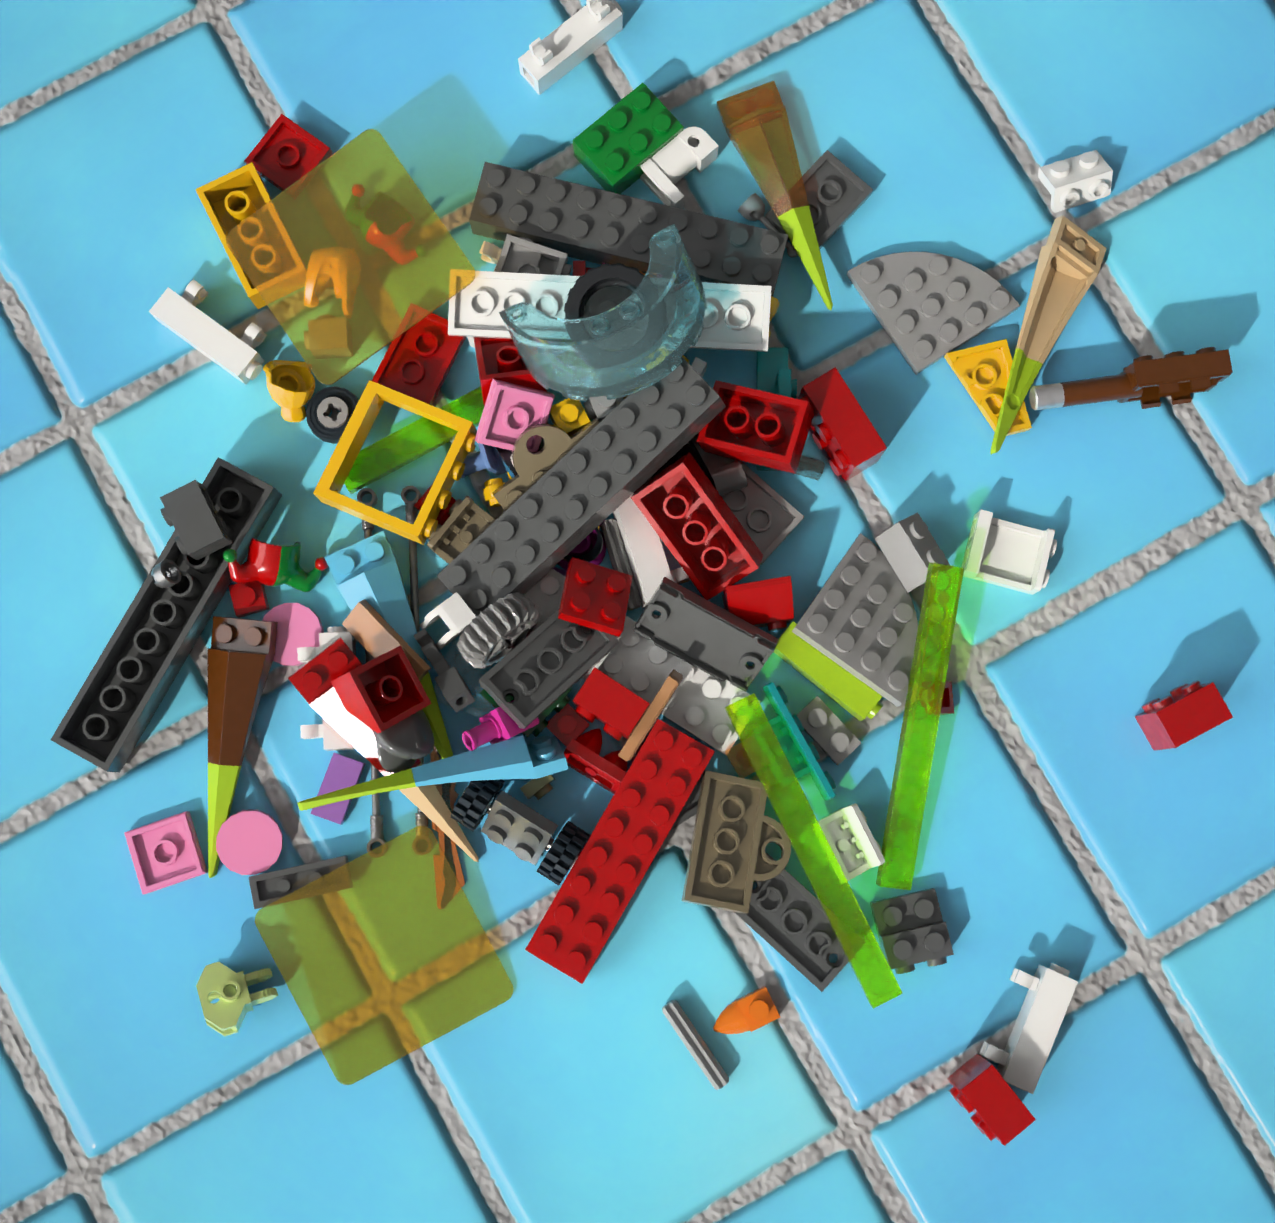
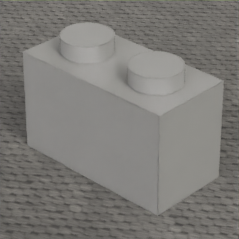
[875,513,951,593]

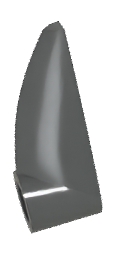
[689,432,748,496]

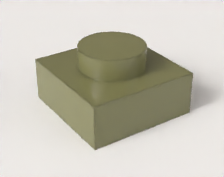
[520,774,556,800]

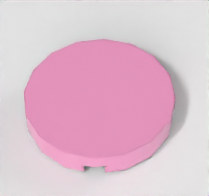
[262,603,324,666]
[216,809,283,875]

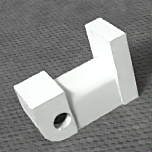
[640,126,719,209]
[419,592,476,650]

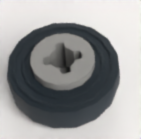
[306,387,359,444]

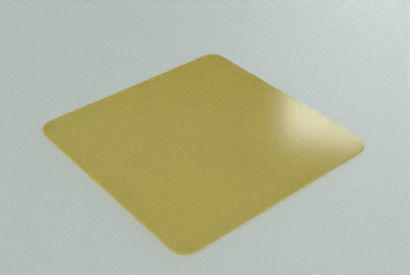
[226,129,475,385]
[255,826,513,1085]

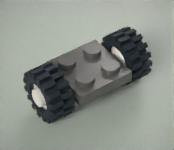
[451,779,590,885]

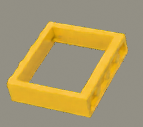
[313,380,477,545]

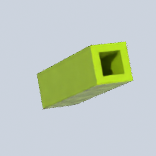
[774,621,883,721]

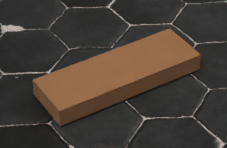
[342,600,431,681]
[618,669,683,761]

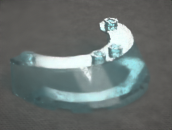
[499,223,707,401]

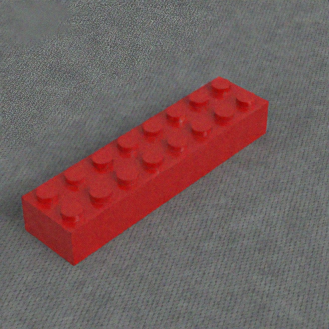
[525,719,715,984]

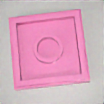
[475,379,555,452]
[124,811,208,895]

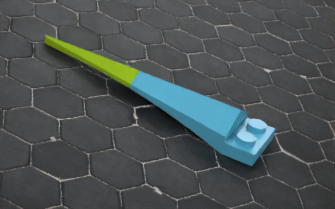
[324,531,454,759]
[297,735,569,811]

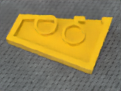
[944,339,1032,436]

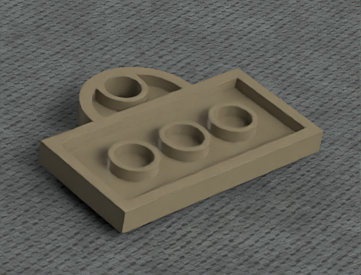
[492,419,599,511]
[682,770,791,914]

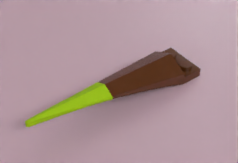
[208,616,278,878]

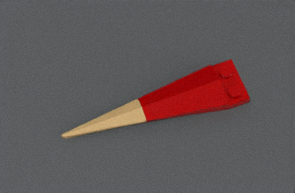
[288,637,479,862]

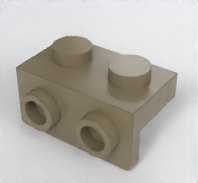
[427,496,496,564]

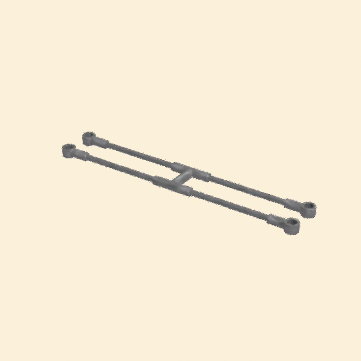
[357,486,433,858]

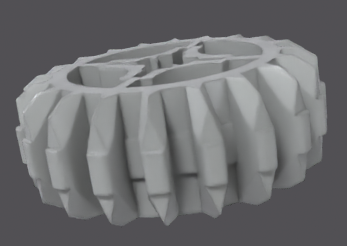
[457,592,540,669]

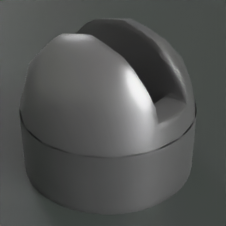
[151,559,181,588]

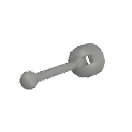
[738,193,798,257]

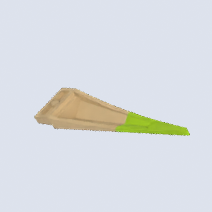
[990,215,1107,454]

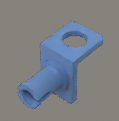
[461,443,507,478]

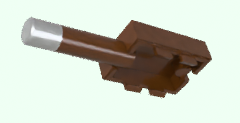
[1029,347,1233,411]

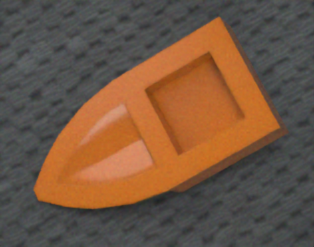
[713,986,780,1034]

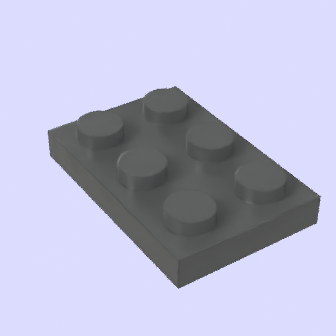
[765,150,873,249]

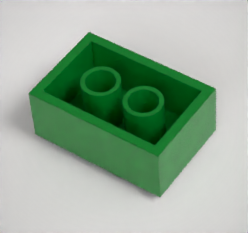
[573,83,684,194]

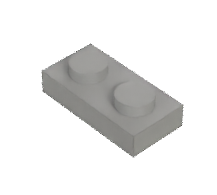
[797,696,861,765]

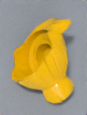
[263,360,315,422]

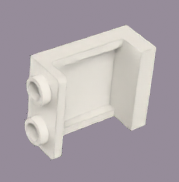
[959,509,1057,595]

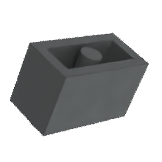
[160,480,232,560]

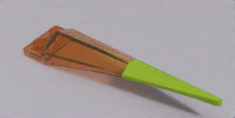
[717,81,833,310]

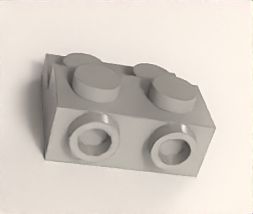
[495,234,572,275]

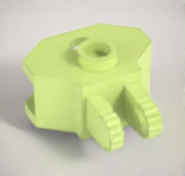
[196,962,278,1037]

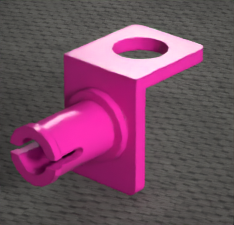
[462,700,539,751]

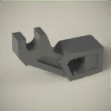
[414,629,476,713]

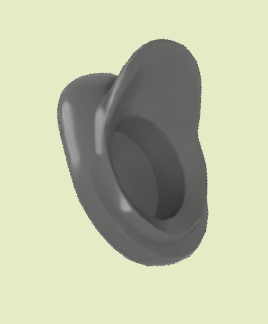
[373,710,434,773]

